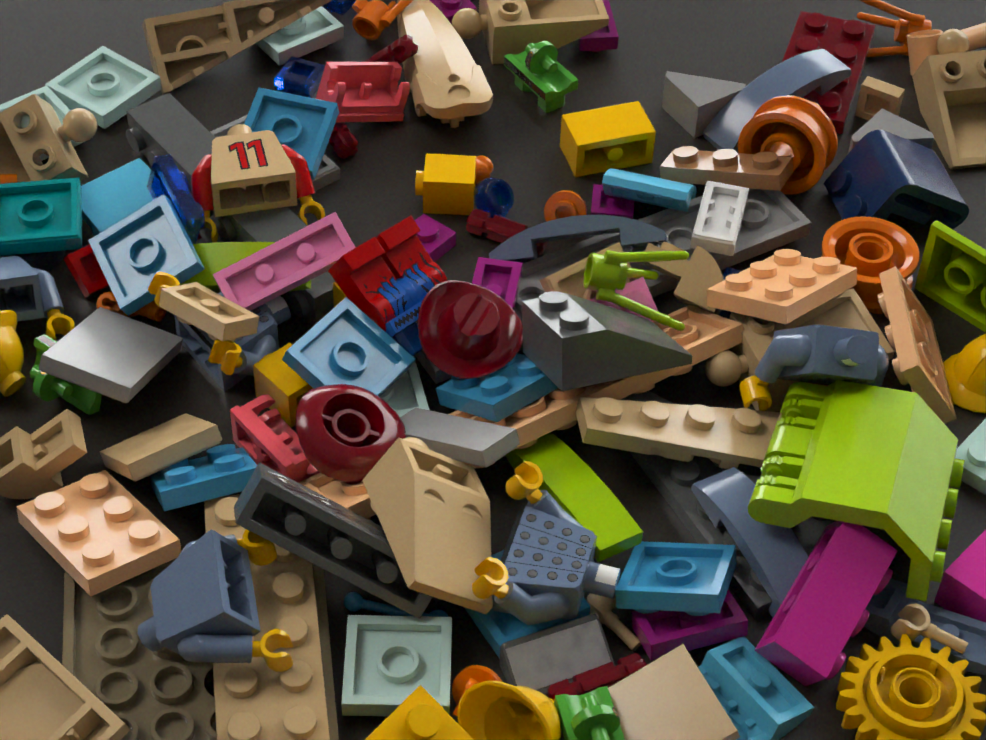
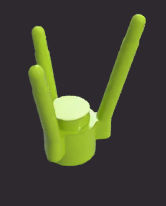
[583,250,689,331]

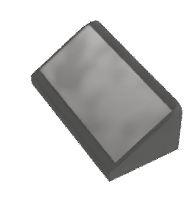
[499,614,615,697]

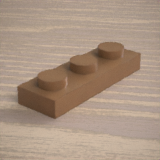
[660,146,793,191]

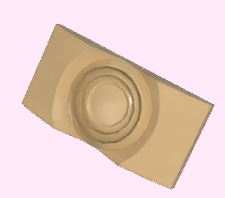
[0,614,131,740]

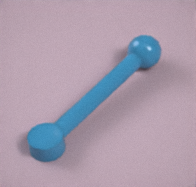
[344,592,448,617]

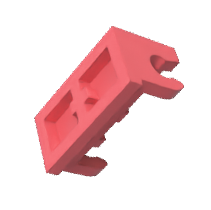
[316,62,410,123]
[230,394,320,482]

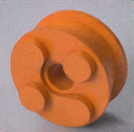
[738,95,838,194]
[821,216,920,314]

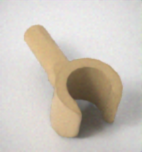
[587,593,641,651]
[890,603,968,654]

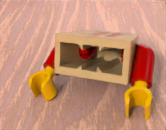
[190,124,325,244]

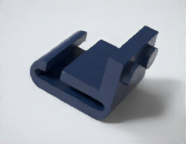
[823,130,969,229]

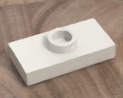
[690,181,749,256]

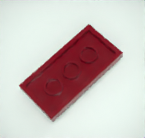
[782,11,876,134]

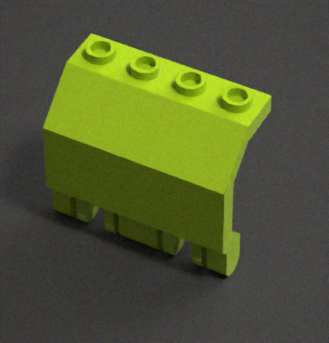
[748,380,965,601]

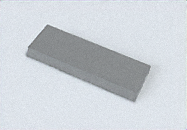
[400,408,520,468]

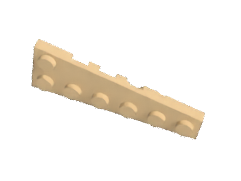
[576,397,782,469]

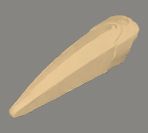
[397,0,493,128]

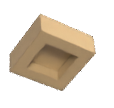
[855,76,905,121]

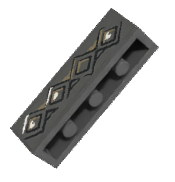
[234,462,432,619]

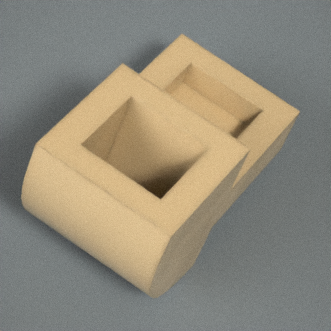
[644,241,724,315]
[0,409,87,499]

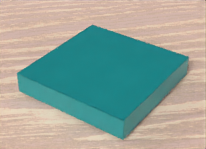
[0,178,82,256]

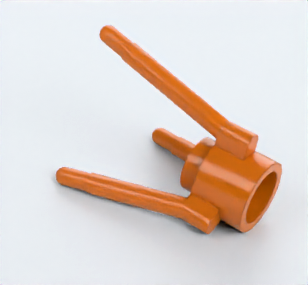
[352,0,413,40]
[857,0,932,57]

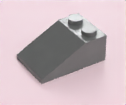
[522,291,692,391]

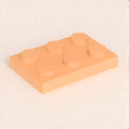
[707,249,857,324]
[878,266,957,424]
[16,470,181,597]

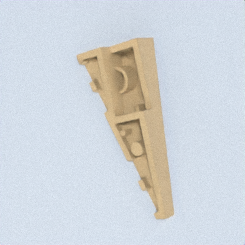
[142,0,332,94]

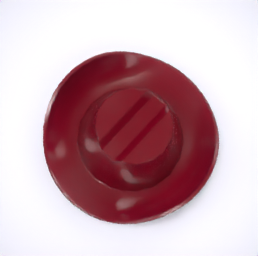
[418,280,523,379]
[296,384,406,482]

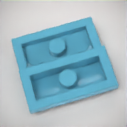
[81,158,177,237]
[602,168,697,212]
[698,636,815,740]

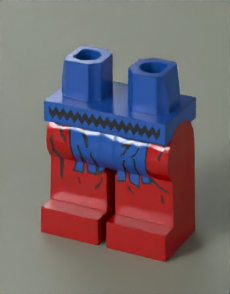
[328,215,448,356]

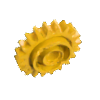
[836,634,986,740]

